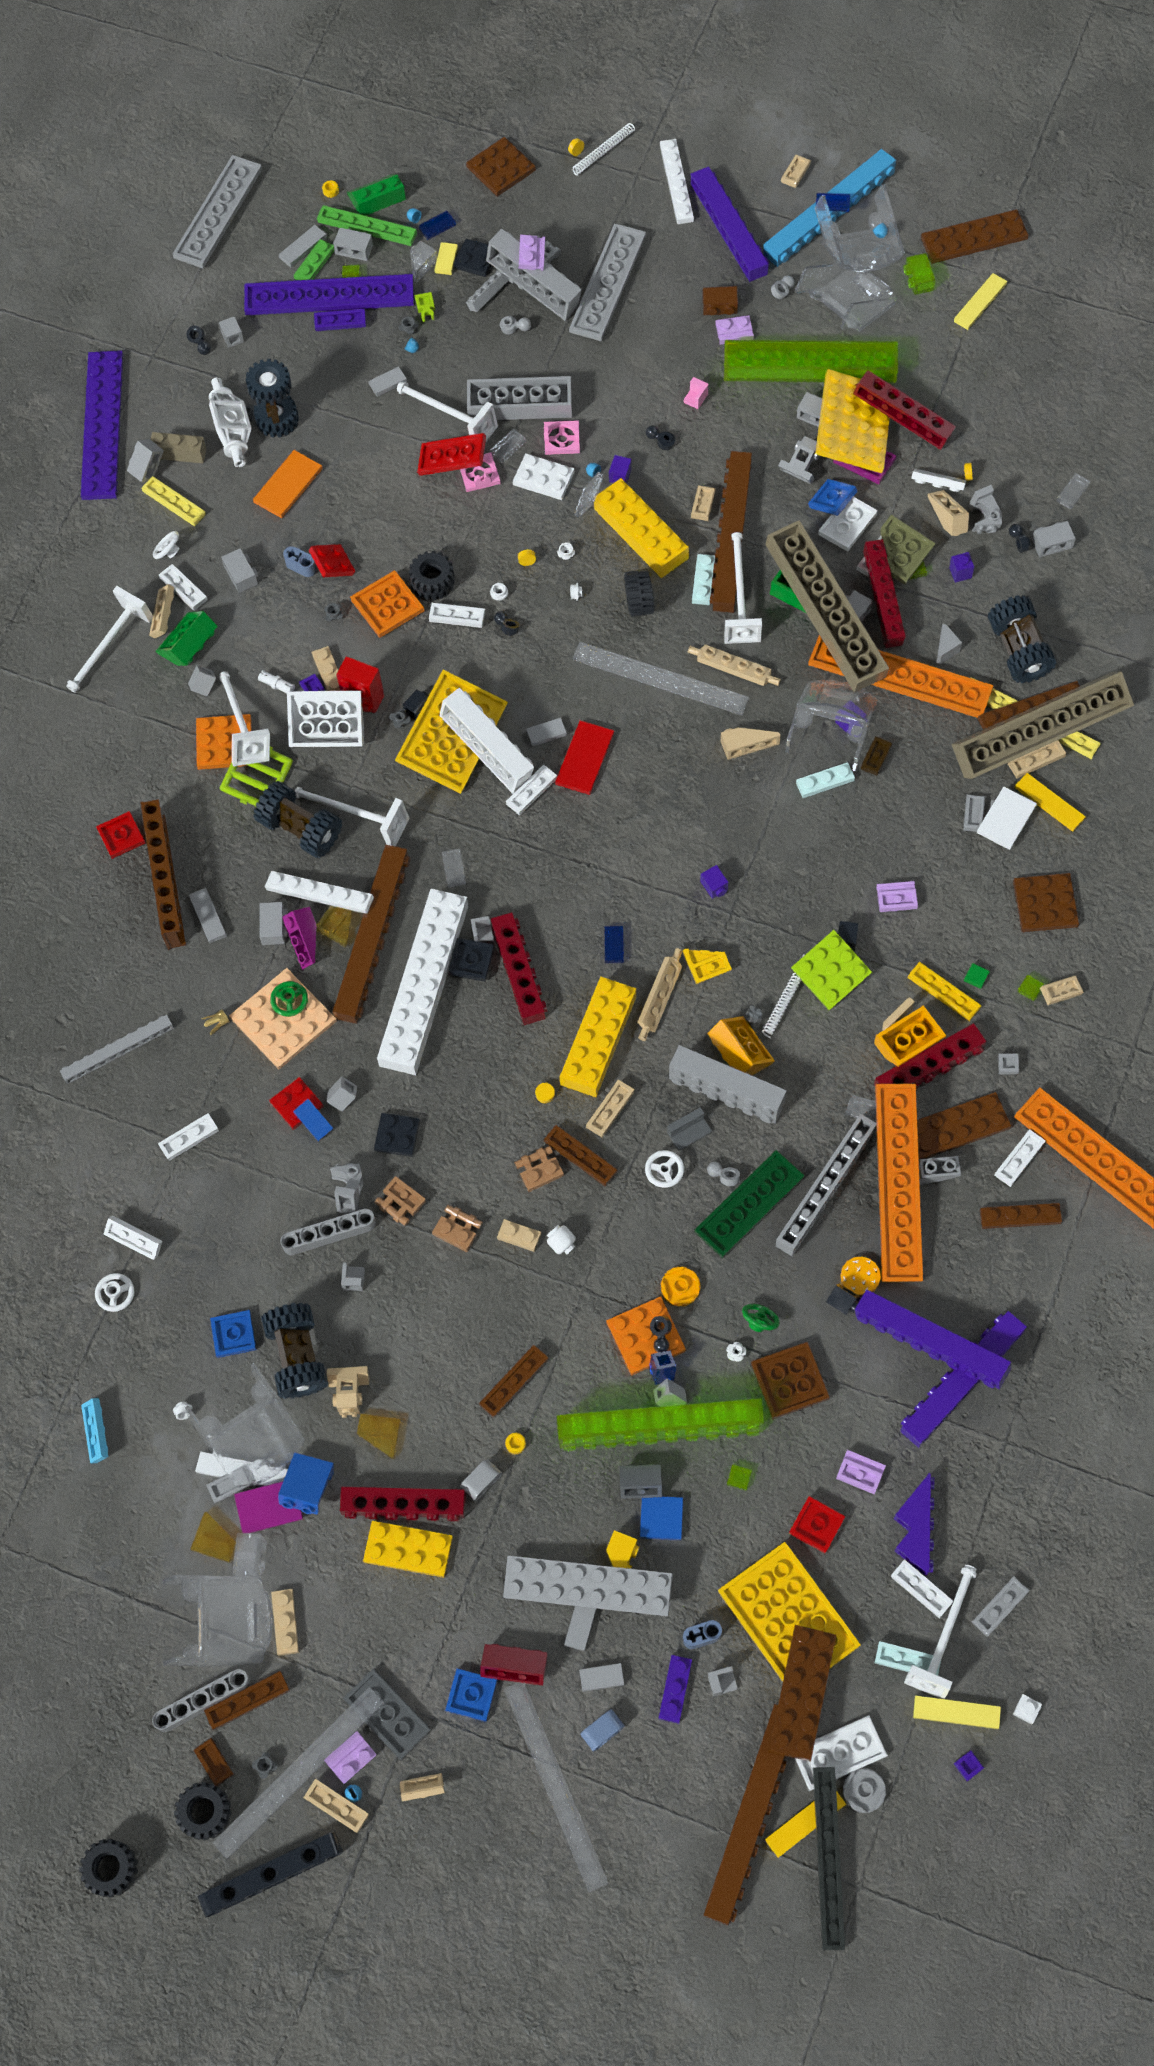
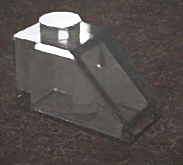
[410,241,437,283]

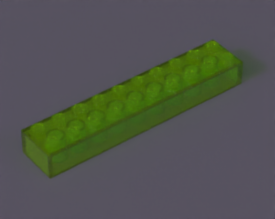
[724,340,898,383]
[556,1399,764,1451]

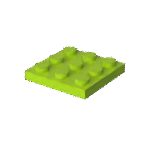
[791,930,872,1010]

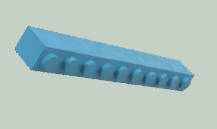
[763,149,896,267]

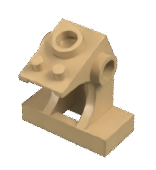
[327,1366,369,1418]

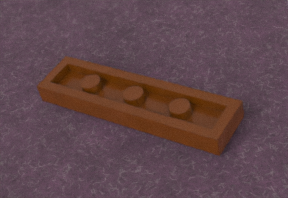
[544,1125,617,1187]
[980,1203,1062,1229]
[479,1345,549,1418]
[204,1671,290,1731]

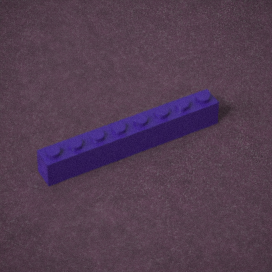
[691,166,769,282]
[855,1290,1011,1390]
[900,1311,1027,1448]

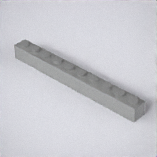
[466,235,541,312]
[60,1015,174,1085]

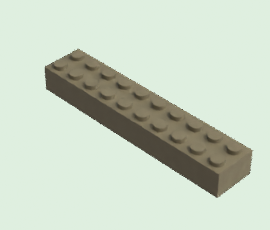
[766,520,889,693]
[951,671,1134,779]

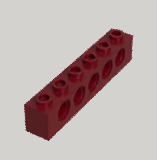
[853,370,956,450]
[863,539,905,648]
[491,912,548,1026]
[874,1023,987,1089]
[340,1487,466,1521]

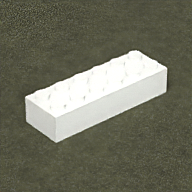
[439,687,534,794]

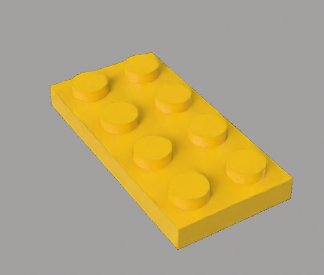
[363,1521,453,1578]

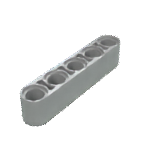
[280,1209,376,1255]
[152,1669,251,1732]

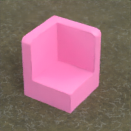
[684,377,709,409]

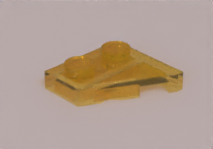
[316,906,352,948]
[357,1414,401,1459]
[190,1512,237,1563]

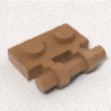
[514,1146,564,1192]
[375,1176,426,1226]
[432,1205,483,1252]

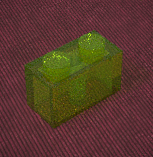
[903,253,935,295]

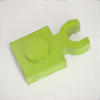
[415,292,435,322]

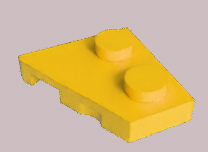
[682,949,732,984]

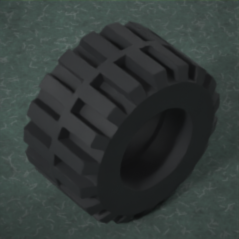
[409,551,455,600]
[624,569,655,617]
[174,1782,232,1840]
[79,1839,138,1897]

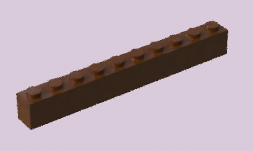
[710,451,752,613]
[333,844,410,1024]
[703,1704,787,1926]

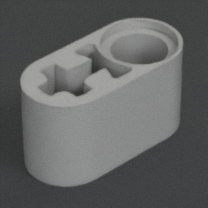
[460,1459,502,1501]

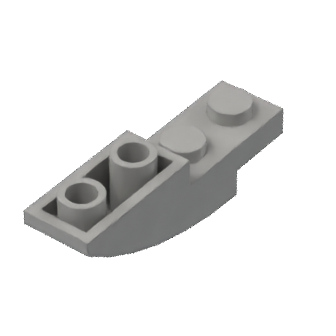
[919,1156,961,1185]

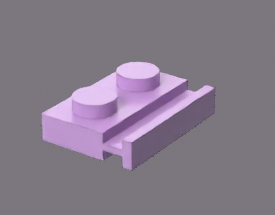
[518,235,545,271]
[715,315,754,345]
[876,881,918,912]
[836,1450,886,1495]
[324,1731,376,1784]

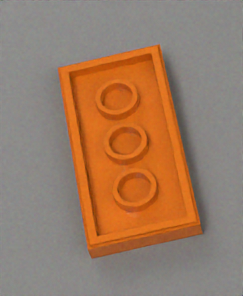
[253,450,323,519]

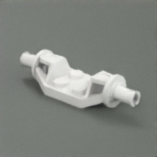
[209,378,252,467]

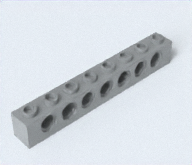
[776,1114,877,1257]

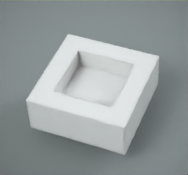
[1013,1694,1042,1724]

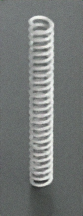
[573,123,635,176]
[762,954,805,1038]

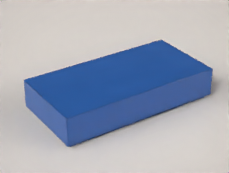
[293,1099,333,1141]

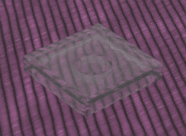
[574,472,604,517]

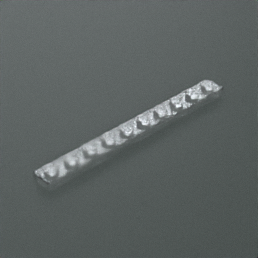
[573,642,749,715]
[504,1682,608,1893]
[213,1687,385,1859]

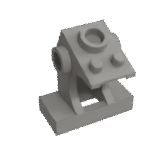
[778,436,820,485]
[968,485,1002,534]
[330,1163,363,1214]

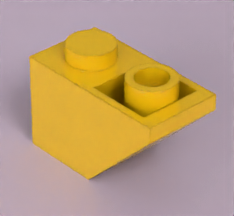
[606,1530,640,1569]

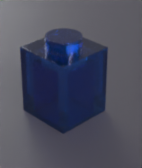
[649,1351,677,1385]

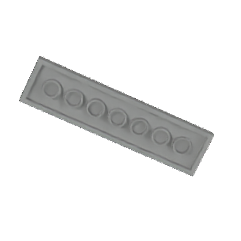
[173,155,262,268]
[569,223,646,341]
[503,1556,673,1616]

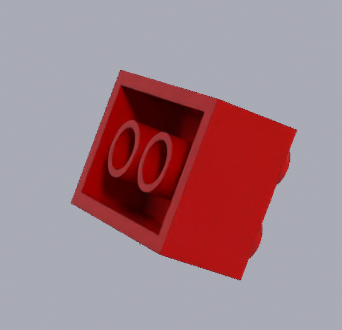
[336,656,384,713]

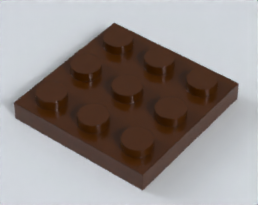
[466,137,536,197]
[1013,873,1079,933]
[751,1342,830,1420]

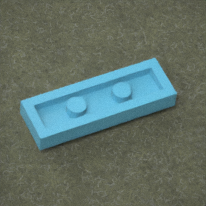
[81,1398,108,1463]

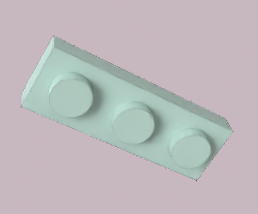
[692,554,715,605]
[796,762,855,798]
[874,1641,941,1676]

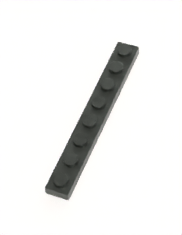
[813,1767,845,1951]

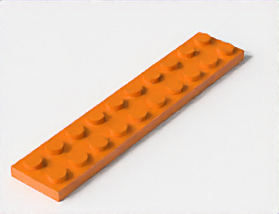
[808,635,994,718]
[875,1084,923,1282]
[1014,1087,1154,1229]

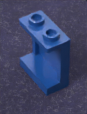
[278,1453,334,1515]

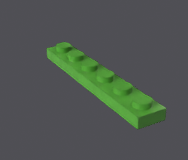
[317,205,417,246]

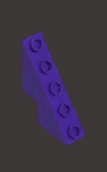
[894,1473,935,1577]

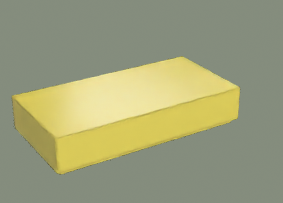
[435,242,458,275]

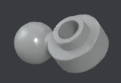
[771,275,795,299]
[500,316,531,335]
[707,1162,740,1187]

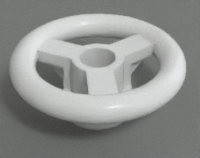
[153,531,179,559]
[645,1150,684,1188]
[95,1273,134,1312]

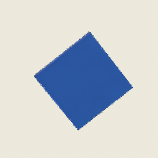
[808,479,857,516]
[210,1310,257,1358]
[640,1497,683,1540]
[445,1668,498,1722]

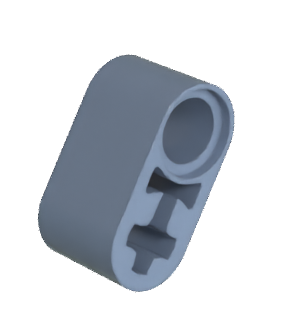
[283,547,317,577]
[683,1620,722,1649]
[580,1709,625,1752]

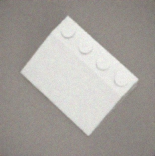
[287,691,364,747]

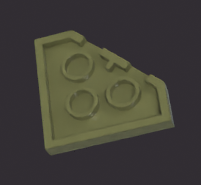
[880,515,935,585]

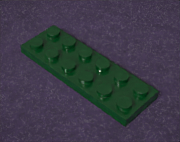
[694,1150,805,1259]

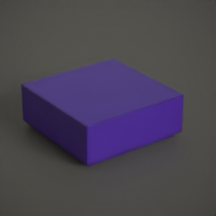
[954,1750,984,1781]

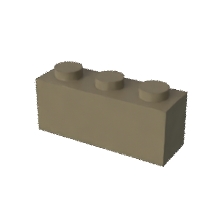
[150,432,207,463]

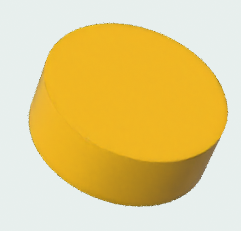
[568,138,584,156]
[322,180,339,198]
[964,463,973,481]
[518,549,536,566]
[535,1083,555,1103]
[505,1433,526,1454]

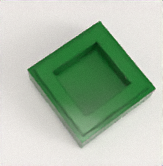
[964,963,990,989]

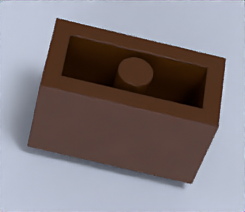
[702,286,738,316]

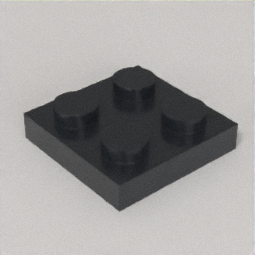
[454,238,491,277]
[448,938,494,982]
[374,1113,420,1157]

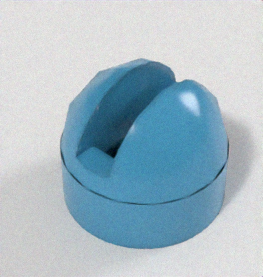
[407,208,422,223]
[873,223,888,238]
[404,337,419,353]
[586,463,601,478]
[345,1785,362,1803]

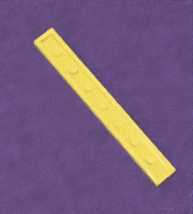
[971,677,1101,759]

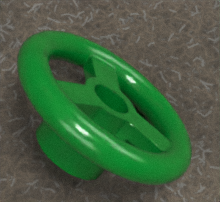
[270,981,308,1017]
[742,1304,780,1332]

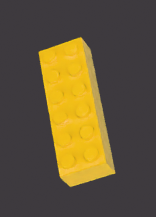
[594,478,689,578]
[560,976,637,1097]

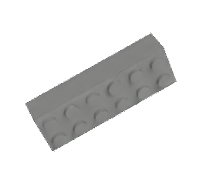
[486,228,582,321]
[467,376,572,420]
[669,1045,787,1124]

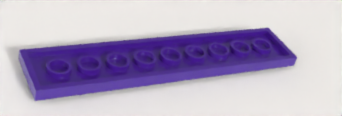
[244,274,414,315]
[81,351,123,500]

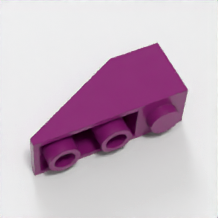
[282,907,316,969]

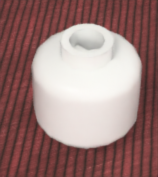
[547,1225,576,1254]

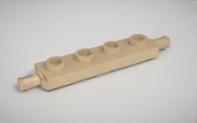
[688,645,781,686]
[637,948,683,1041]

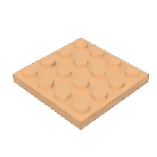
[229,968,337,1070]

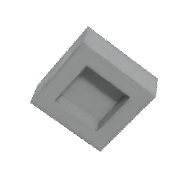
[998,1054,1019,1075]

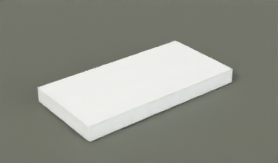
[795,1716,888,1791]

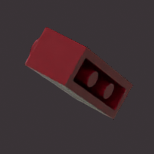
[481,1644,547,1686]

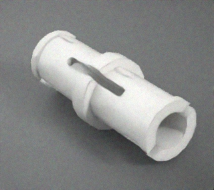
[258,670,295,693]

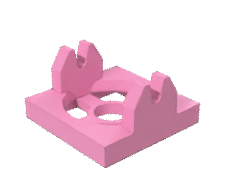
[544,421,580,455]
[460,452,500,492]

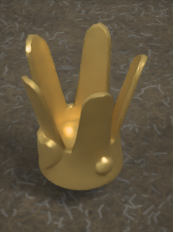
[201,1009,230,1035]

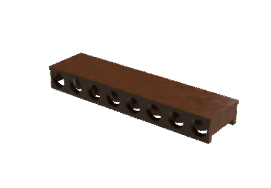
[140,799,186,950]

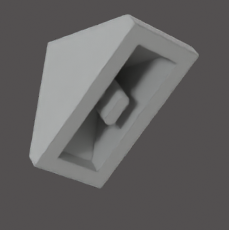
[936,624,962,665]

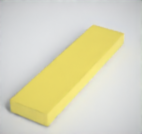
[954,273,1007,330]
[141,476,206,526]
[913,1696,1001,1729]

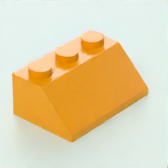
[874,1005,946,1067]
[707,1016,775,1076]

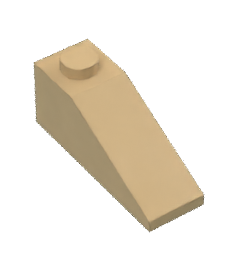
[928,490,969,536]
[721,727,780,760]

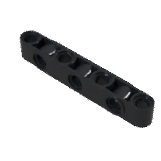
[197,1832,343,1918]

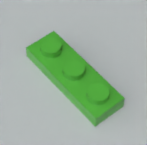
[294,239,335,281]

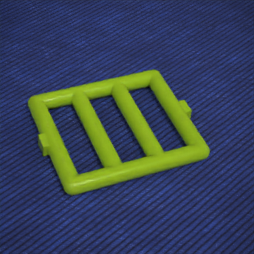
[220,746,293,807]

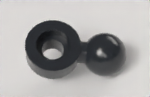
[186,325,211,355]
[645,425,675,450]
[1009,524,1031,553]
[494,611,520,636]
[650,1316,672,1353]

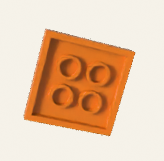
[350,570,424,638]
[196,714,252,770]
[606,1297,686,1376]

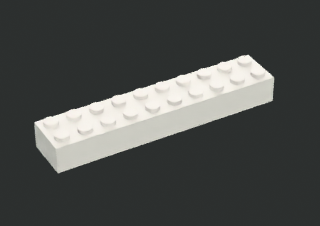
[377,889,468,1075]

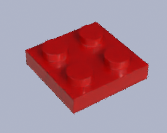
[309,544,355,578]
[96,811,145,859]
[269,1077,324,1130]
[789,1496,845,1554]

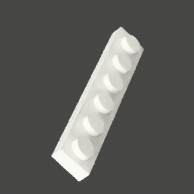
[660,139,694,224]
[265,871,374,914]

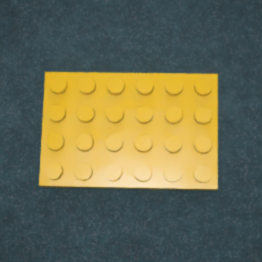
[815,369,890,473]
[395,670,508,794]
[718,1542,861,1682]

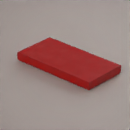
[417,433,486,476]
[555,720,614,795]

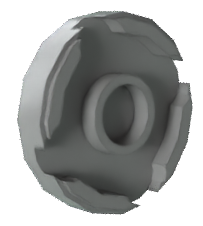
[843,1768,886,1813]

